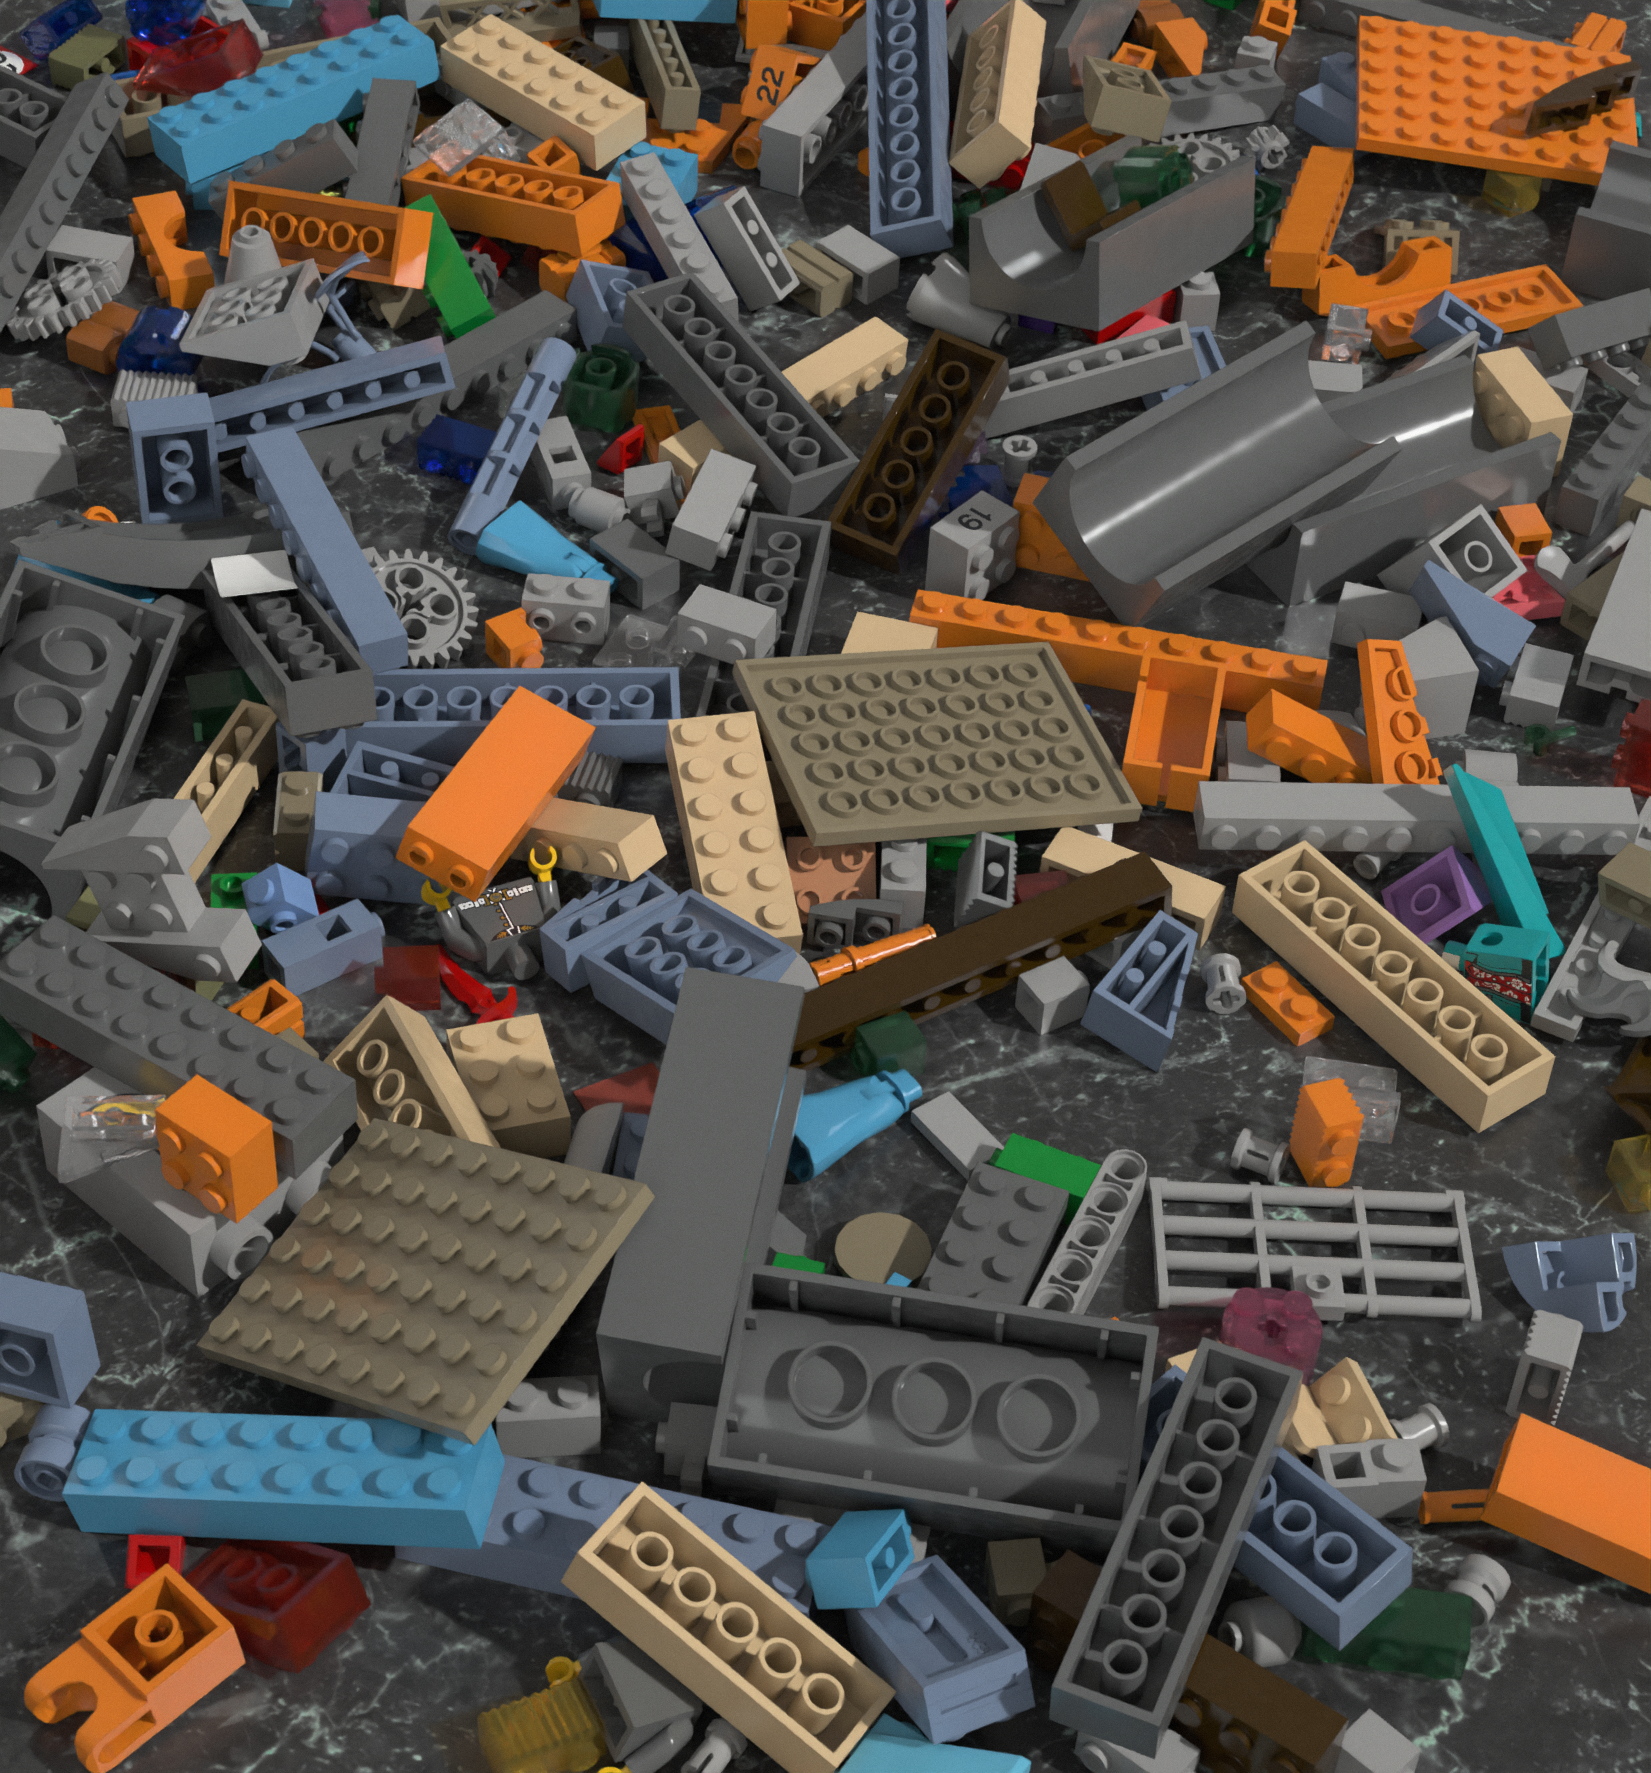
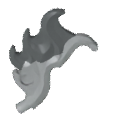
[1566,940,1651,1037]

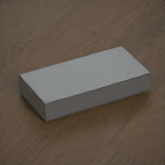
[911,1091,1004,1181]

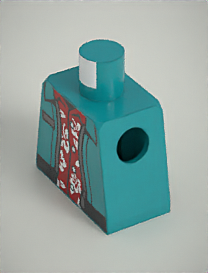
[1442,923,1550,1024]

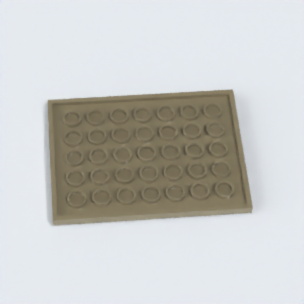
[732,642,1142,847]
[196,1118,655,1446]

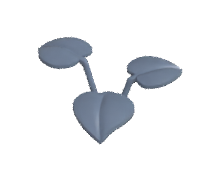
[259,251,377,384]

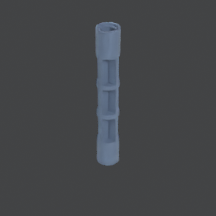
[447,337,576,555]

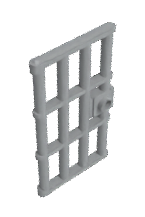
[1146,1177,1482,1323]

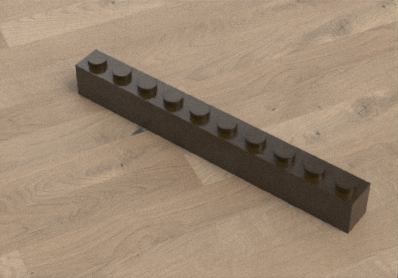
[789,851,1172,1072]

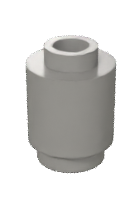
[568,487,631,533]

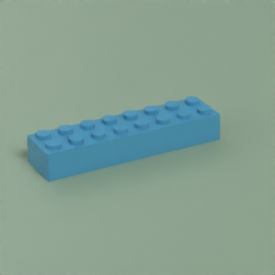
[147,15,441,184]
[62,1409,505,1549]

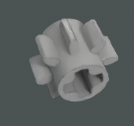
[1243,125,1289,171]

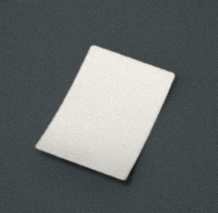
[211,550,298,597]

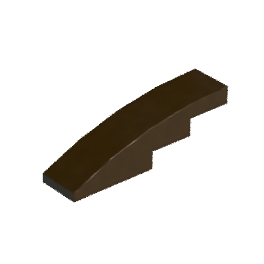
[1525,61,1643,136]

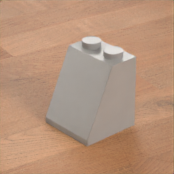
[0,407,81,510]
[1377,504,1528,598]
[1354,616,1479,739]

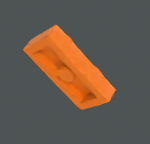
[1241,961,1335,1047]

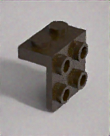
[1041,161,1142,251]

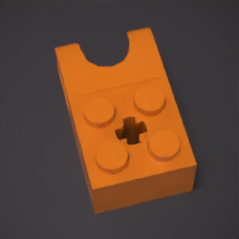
[24,1563,245,1773]

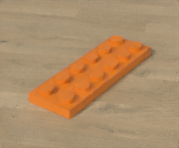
[1351,264,1583,359]

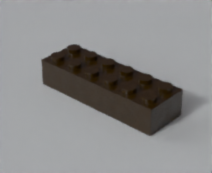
[827,329,1010,577]
[1024,1549,1349,1773]

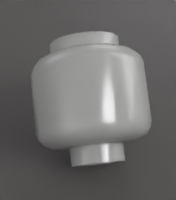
[1218,1596,1302,1667]

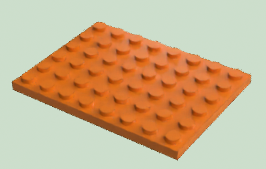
[1356,15,1638,186]

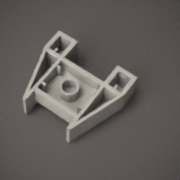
[41,798,262,983]

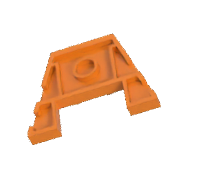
[637,97,753,174]

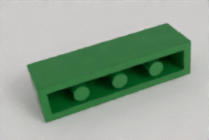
[405,194,496,339]

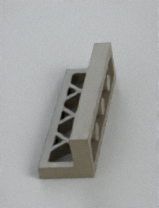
[439,0,582,42]

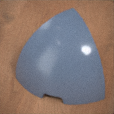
[1502,1233,1637,1333]

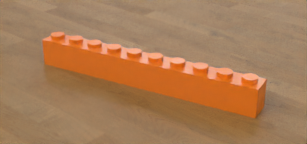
[909,589,1328,713]

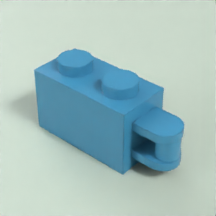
[805,1508,915,1609]

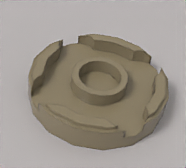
[834,1212,932,1289]

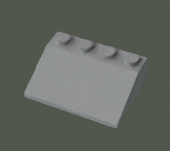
[179,258,330,366]

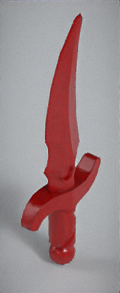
[435,944,518,1024]

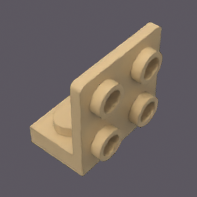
[1285,1357,1398,1459]

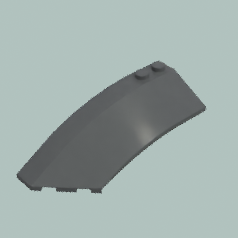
[10,506,355,589]

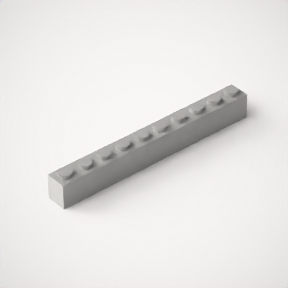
[1193,781,1640,855]

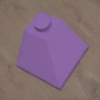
[1381,845,1492,944]

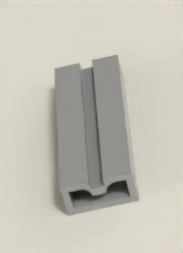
[1576,509,1651,706]

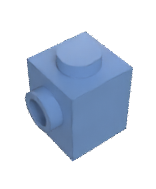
[242,863,319,934]

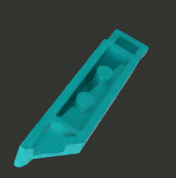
[1443,764,1566,960]

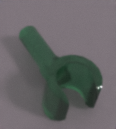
[1524,724,1576,757]

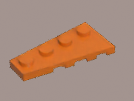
[1357,639,1443,785]

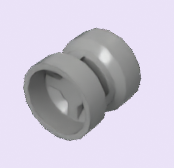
[1440,1554,1511,1630]

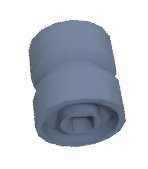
[14,1403,93,1502]

